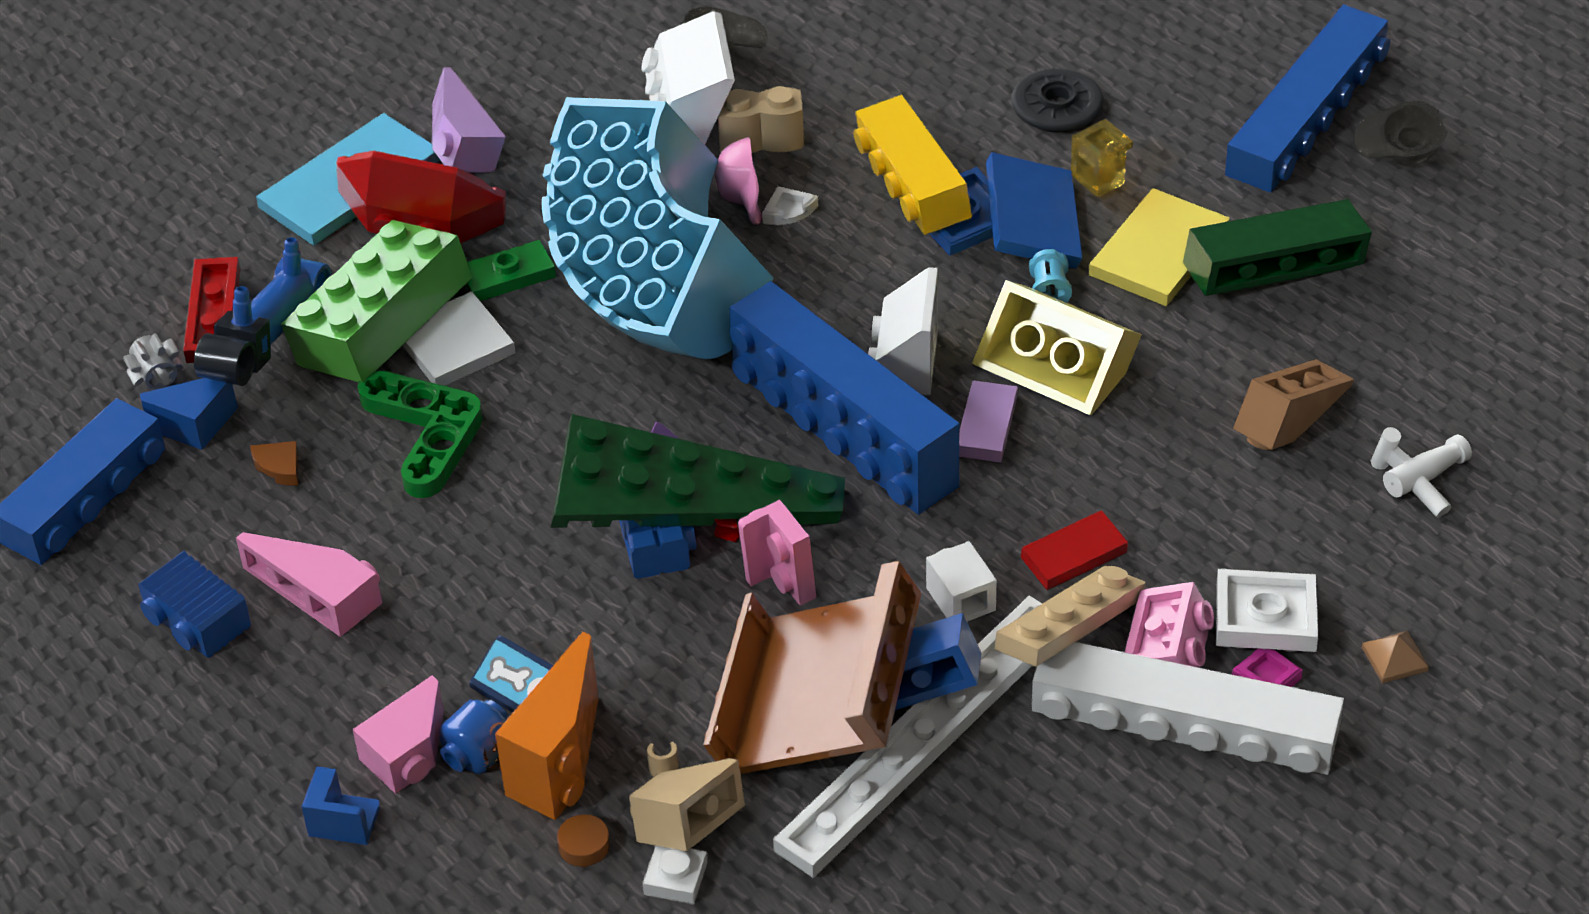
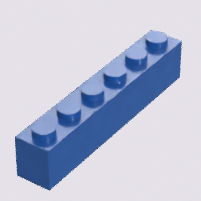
[1225,4,1390,193]

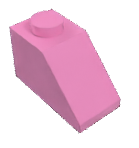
[353,675,444,794]

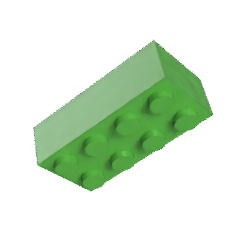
[281,220,472,383]

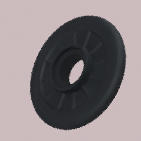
[1012,69,1103,132]

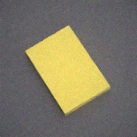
[1089,188,1230,306]

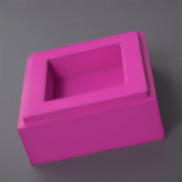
[1232,648,1303,687]

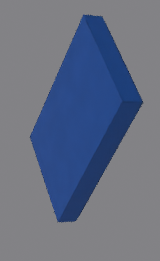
[986,152,1082,269]

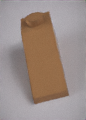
[1233,359,1354,450]

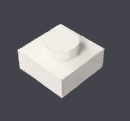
[643,846,707,904]

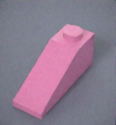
[236,532,382,637]

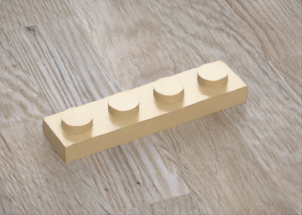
[995,565,1145,667]

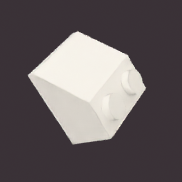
[868,267,938,395]

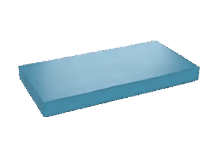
[256,113,440,246]

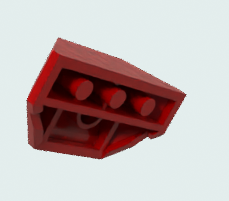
[336,150,506,243]

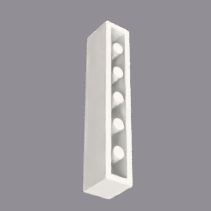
[1032,642,1344,775]

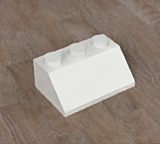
[642,11,735,145]

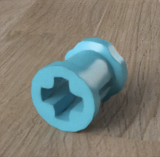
[1029,249,1072,303]

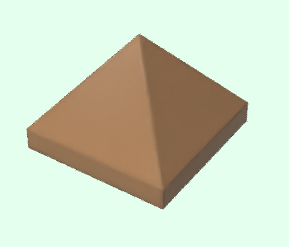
[1362,631,1429,684]

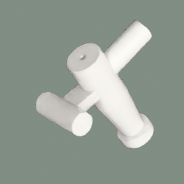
[1371,427,1472,518]

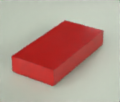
[1021,510,1128,590]

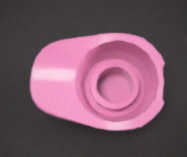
[714,137,762,225]

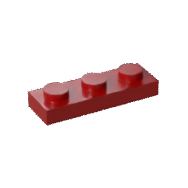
[183,257,241,363]

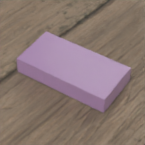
[959,381,1018,463]

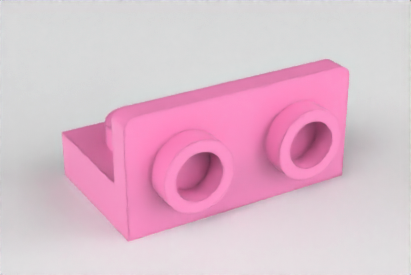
[738,500,816,605]
[1125,582,1214,668]

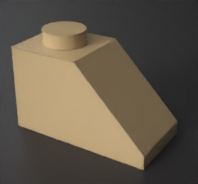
[629,758,745,851]

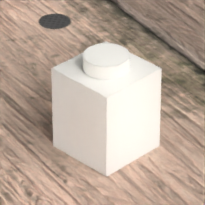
[926,541,996,621]

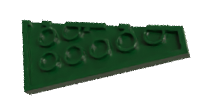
[550,414,845,528]

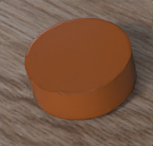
[557,814,610,867]

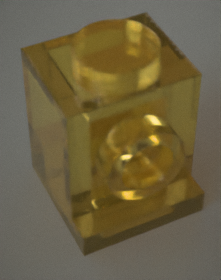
[1071,119,1133,198]

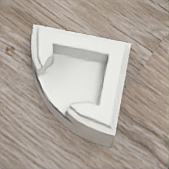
[762,186,818,225]

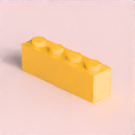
[853,95,972,235]

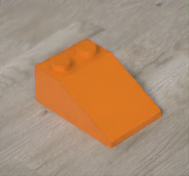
[495,631,599,820]

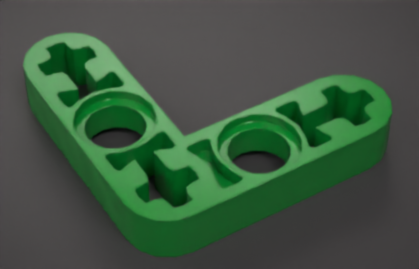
[358,371,483,498]

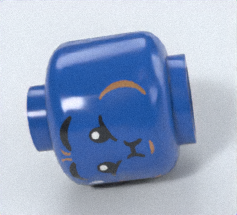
[439,700,510,774]

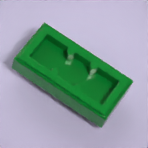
[464,240,556,301]

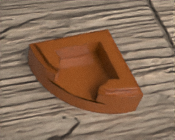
[250,441,298,486]

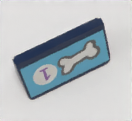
[469,635,553,713]

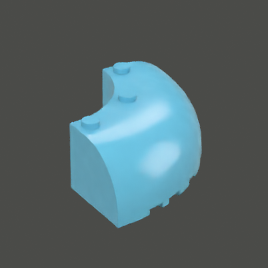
[542,97,773,359]

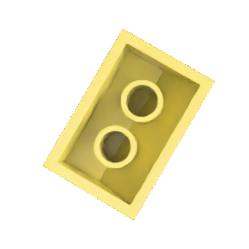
[972,280,1142,415]

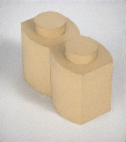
[718,86,804,153]

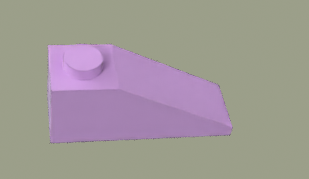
[432,68,506,172]

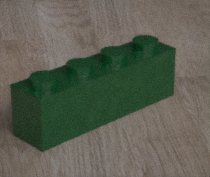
[1183,199,1372,296]

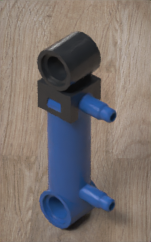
[194,237,332,386]

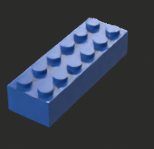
[729,281,960,515]

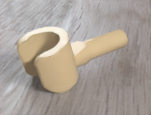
[647,742,679,777]

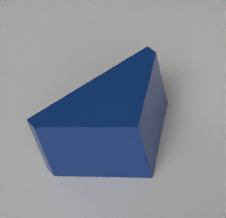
[140,378,238,450]

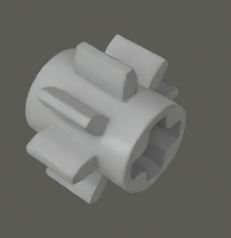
[123,333,183,390]

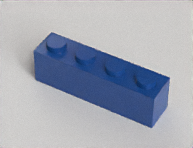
[0,398,166,565]

